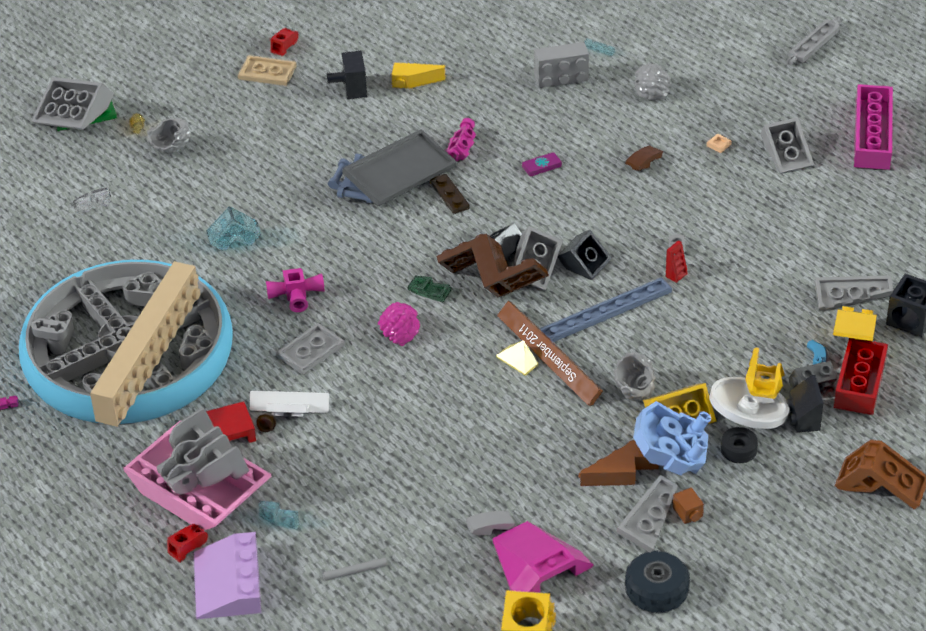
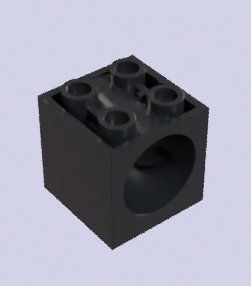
[886,273,926,337]

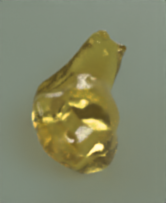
[129,113,145,134]

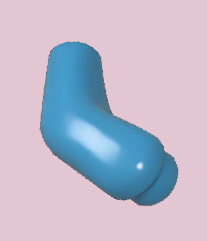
[807,340,827,365]

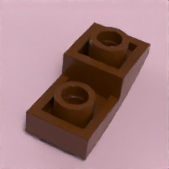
[625,145,663,171]

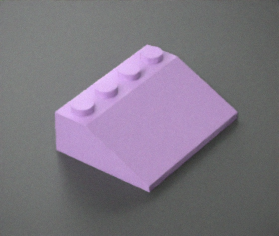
[194,532,261,620]

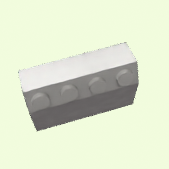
[31,77,114,130]

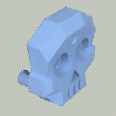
[633,401,711,475]

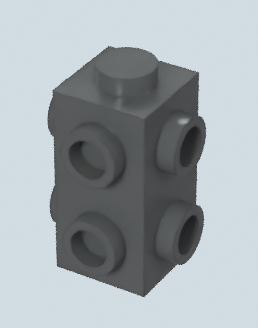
[789,361,837,391]

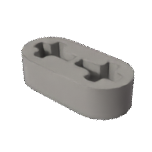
[31,318,68,340]

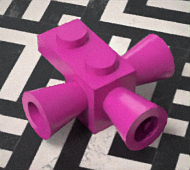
[266,268,325,313]

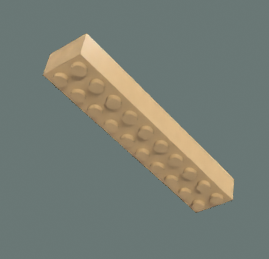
[90,261,200,427]

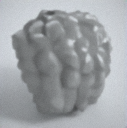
[635,63,671,100]
[147,118,191,154]
[614,351,656,401]

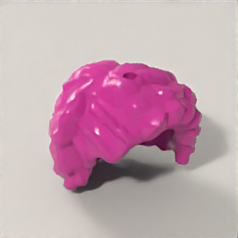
[378,302,420,346]

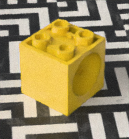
[501,590,556,631]

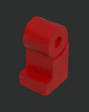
[270,28,299,56]
[167,524,208,563]

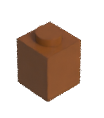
[673,487,704,524]

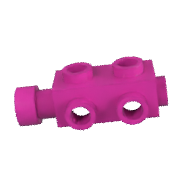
[445,118,476,161]

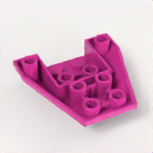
[492,521,593,593]

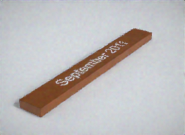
[497,301,603,406]

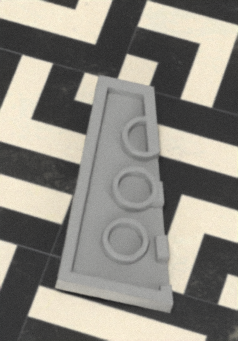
[814,275,894,311]
[616,475,678,552]

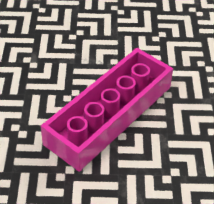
[854,84,893,170]

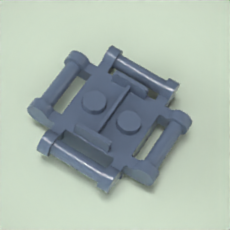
[328,153,373,203]

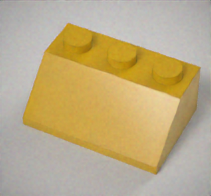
[643,383,717,424]

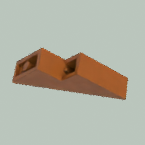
[578,440,659,486]

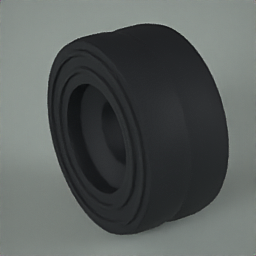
[721,427,758,463]

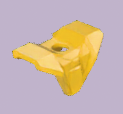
[745,347,785,399]

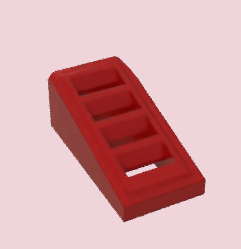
[665,240,688,282]

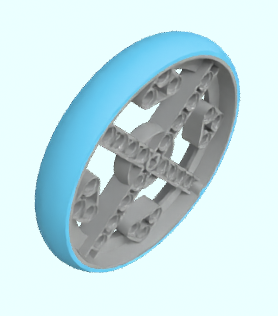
[19,260,233,424]

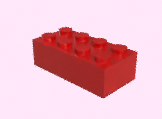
[833,338,888,415]

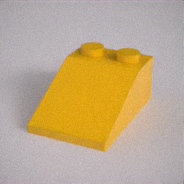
[833,306,877,341]

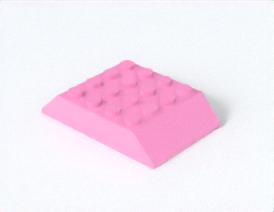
[124,420,271,530]

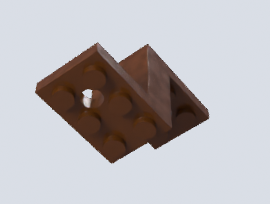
[436,233,549,298]

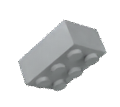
[534,42,589,88]

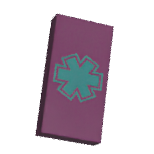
[522,152,562,177]

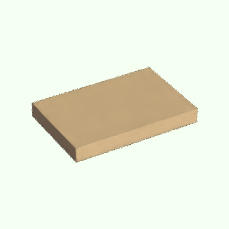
[238,55,297,86]

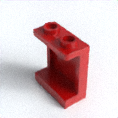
[206,401,256,443]

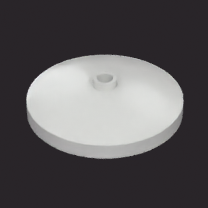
[709,377,789,429]

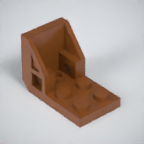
[834,440,926,510]

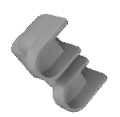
[156,408,249,494]

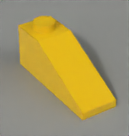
[391,62,445,89]

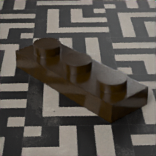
[430,173,470,214]

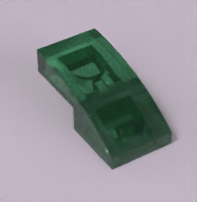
[407,275,452,302]

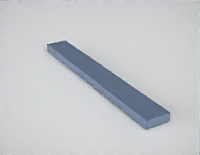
[539,277,672,342]

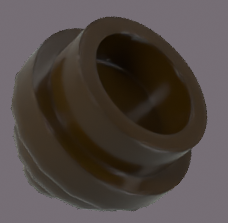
[256,413,276,432]

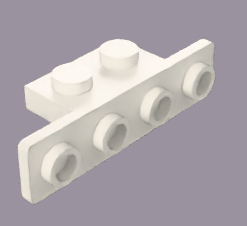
[250,391,329,416]

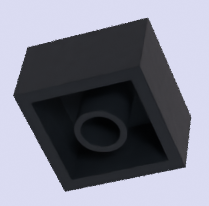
[326,50,367,100]

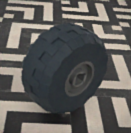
[625,551,690,613]

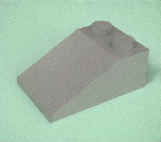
[761,117,814,174]
[513,226,563,291]

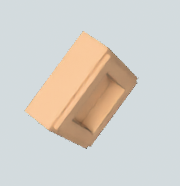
[707,134,732,153]

